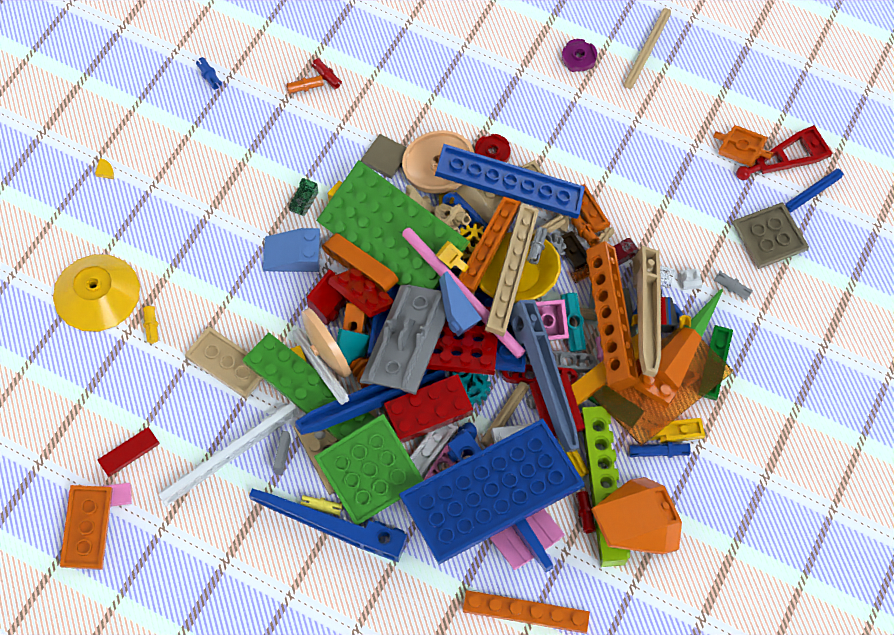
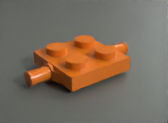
[713,124,773,167]

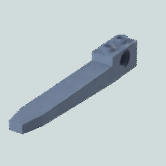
[509,300,579,452]

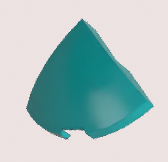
[337,329,370,366]

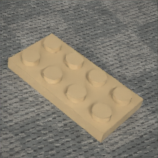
[185,326,263,399]

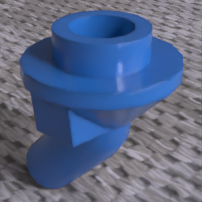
[451,422,477,441]

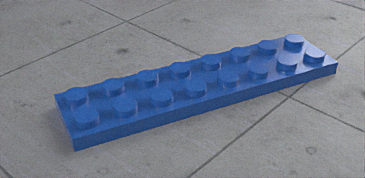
[435,144,585,219]

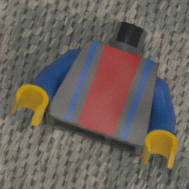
[630,289,691,333]

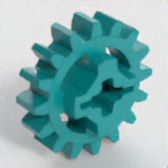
[452,372,491,408]

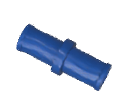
[196,57,222,90]

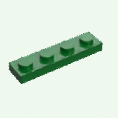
[697,325,733,401]

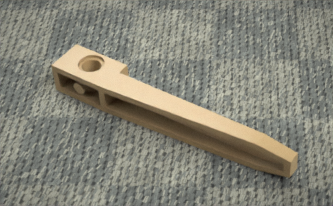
[632,246,661,377]

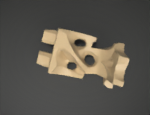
[406,185,471,234]

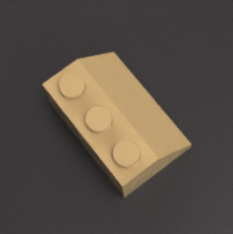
[457,185,503,229]

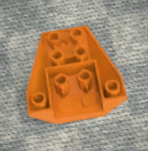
[591,477,682,555]

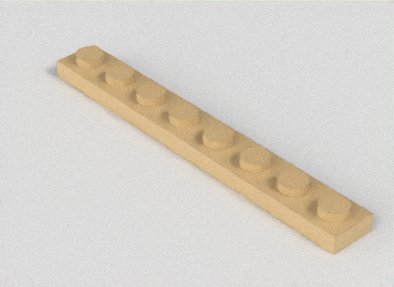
[485,203,539,337]

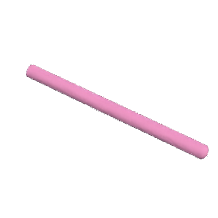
[402,228,526,359]

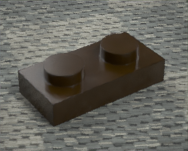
[561,231,588,271]

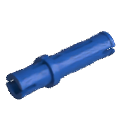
[629,442,691,458]

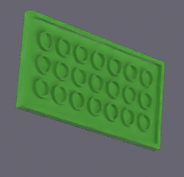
[316,160,470,290]

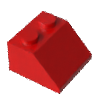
[306,269,350,326]

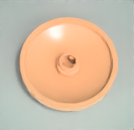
[402,130,474,194]
[301,308,351,378]

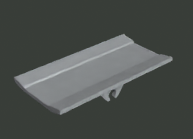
[360,285,446,395]

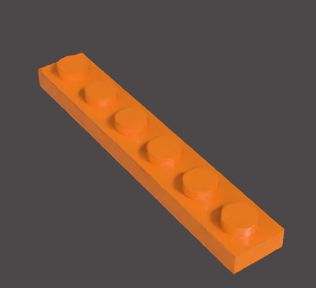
[458,197,521,293]
[463,590,590,634]

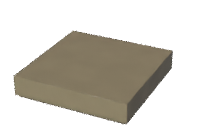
[361,134,407,179]

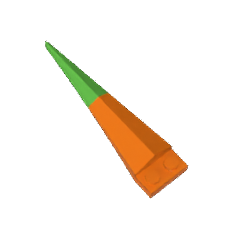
[633,289,723,408]

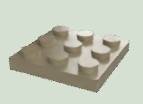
[733,202,809,269]

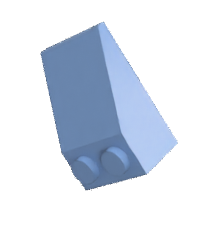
[263,228,321,272]

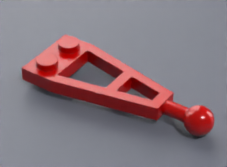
[736,125,833,181]

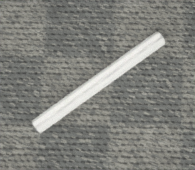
[291,328,349,404]

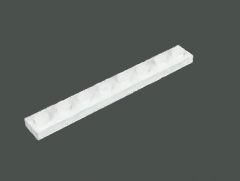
[159,402,298,507]

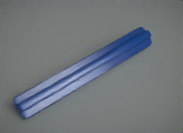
[785,168,844,212]

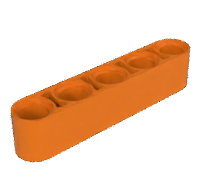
[322,233,399,293]

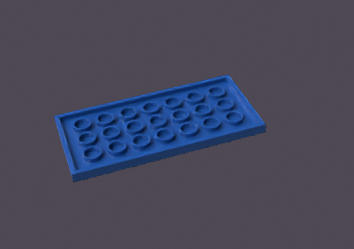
[399,419,585,565]

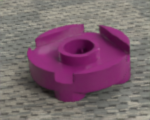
[562,39,597,72]

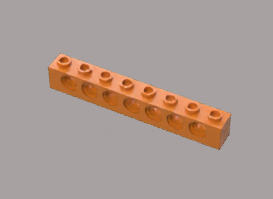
[586,241,639,391]

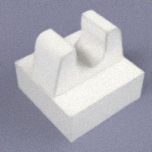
[679,268,703,290]

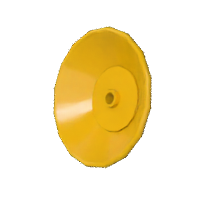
[479,232,561,304]
[53,254,140,332]

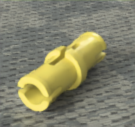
[300,495,343,516]

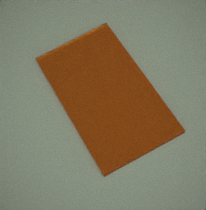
[592,325,734,447]

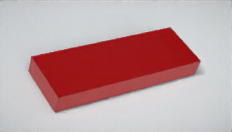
[97,427,160,478]

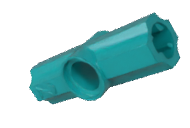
[560,292,586,352]

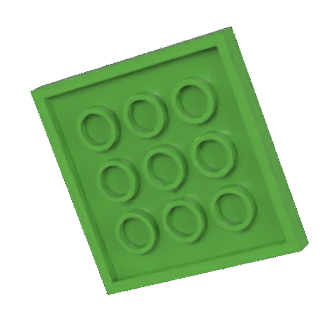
[314,414,424,525]

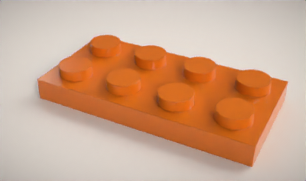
[60,485,113,570]

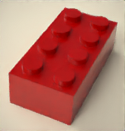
[384,374,474,444]

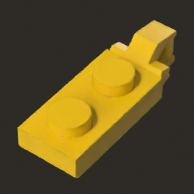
[648,418,705,443]

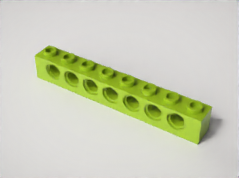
[581,406,630,567]

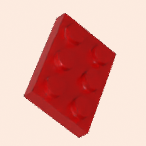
[328,268,394,317]
[529,373,585,438]

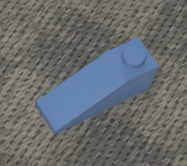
[439,271,482,337]

